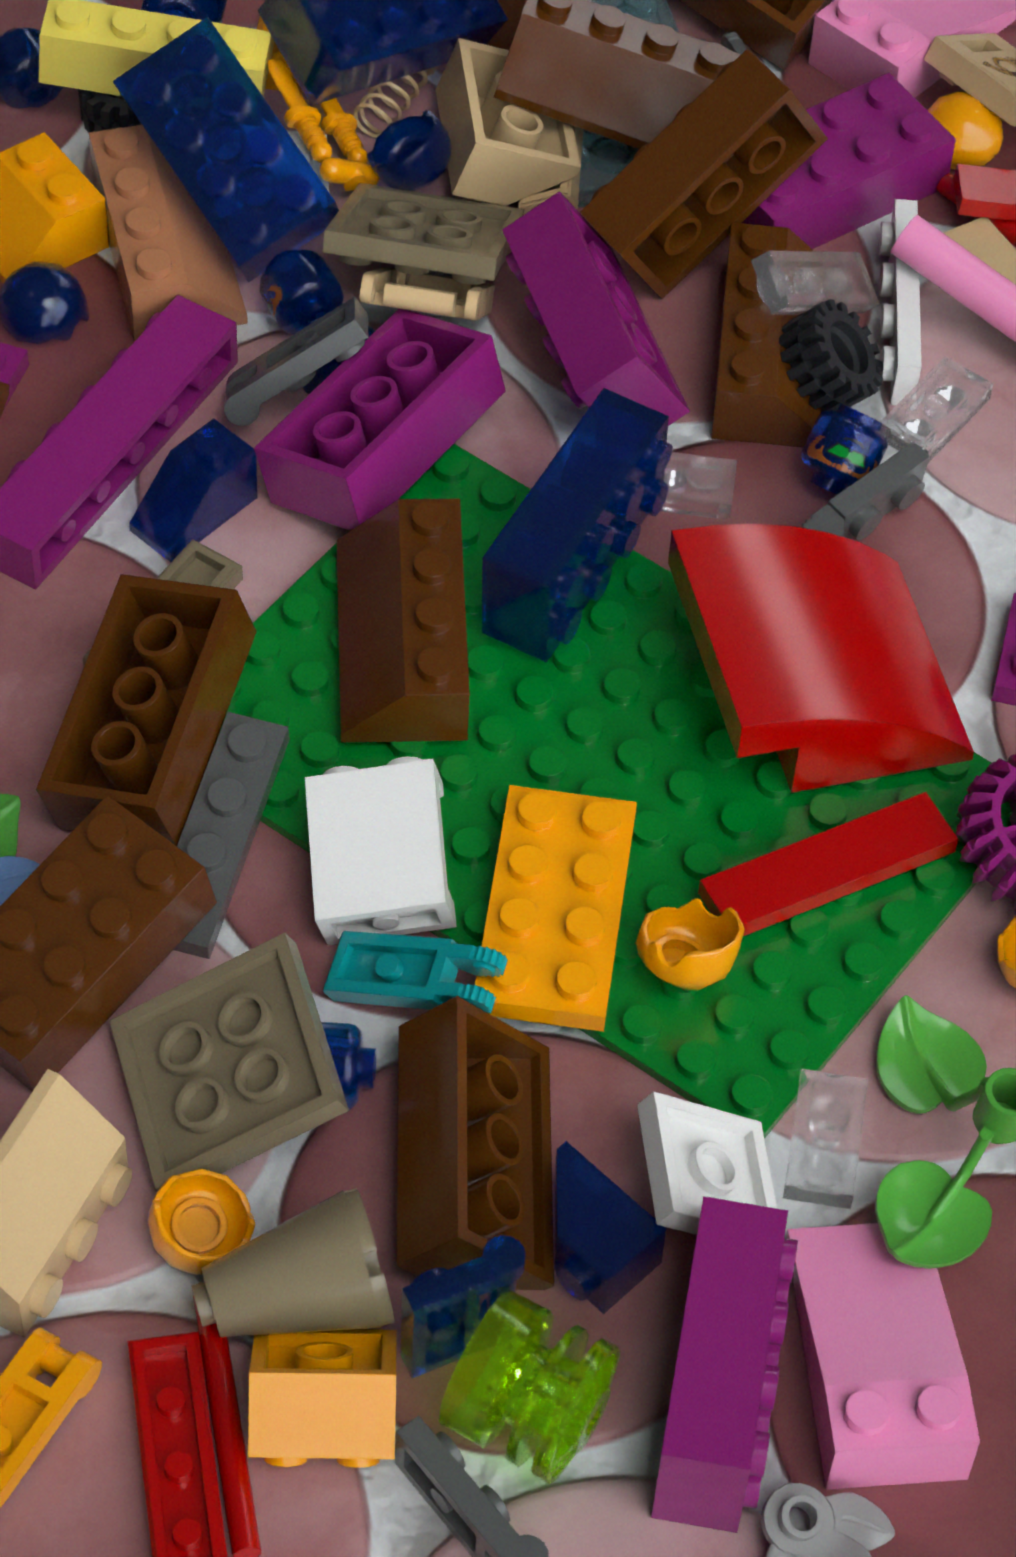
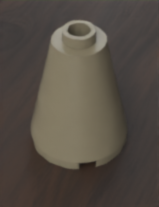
[191,1188,395,1337]

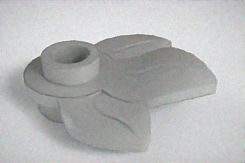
[761,1483,895,1557]

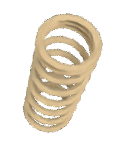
[353,33,443,138]

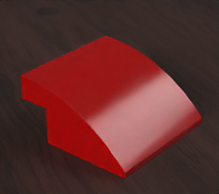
[668,524,974,793]

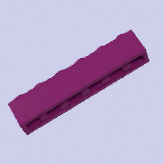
[0,295,238,590]

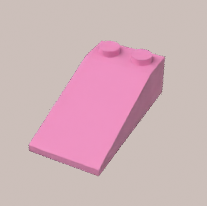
[808,0,1016,98]
[786,1223,980,1490]

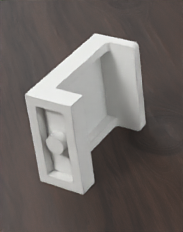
[305,756,456,945]

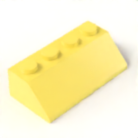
[39,0,276,119]

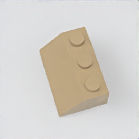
[436,38,581,206]
[0,1069,132,1338]

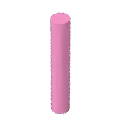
[890,214,1016,342]

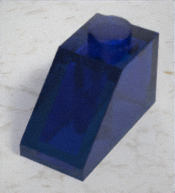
[129,418,258,562]
[554,1141,667,1314]

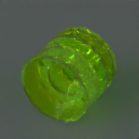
[439,1290,621,1484]

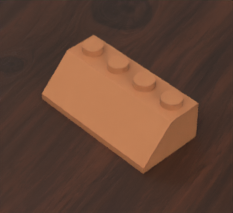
[89,124,248,342]

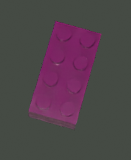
[742,73,956,249]
[502,191,690,450]
[254,309,506,531]
[651,1196,798,1533]

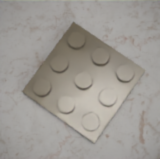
[323,183,524,284]
[109,933,349,1191]

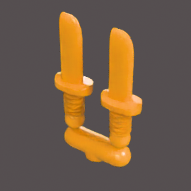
[268,59,380,191]

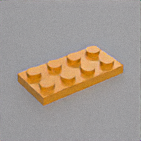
[475,785,637,1032]

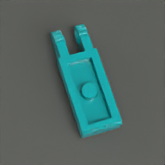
[323,931,508,1014]

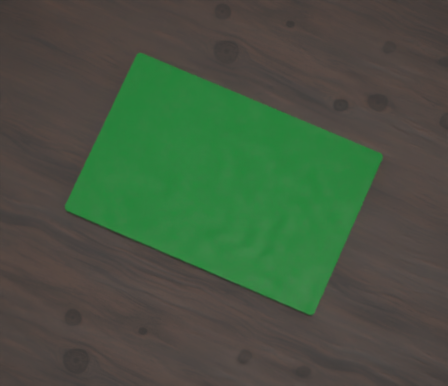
[203,444,1013,1139]

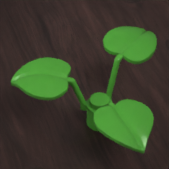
[875,995,1016,1269]

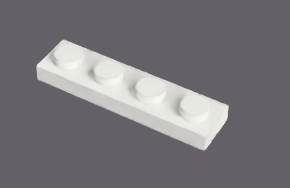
[878,199,921,407]

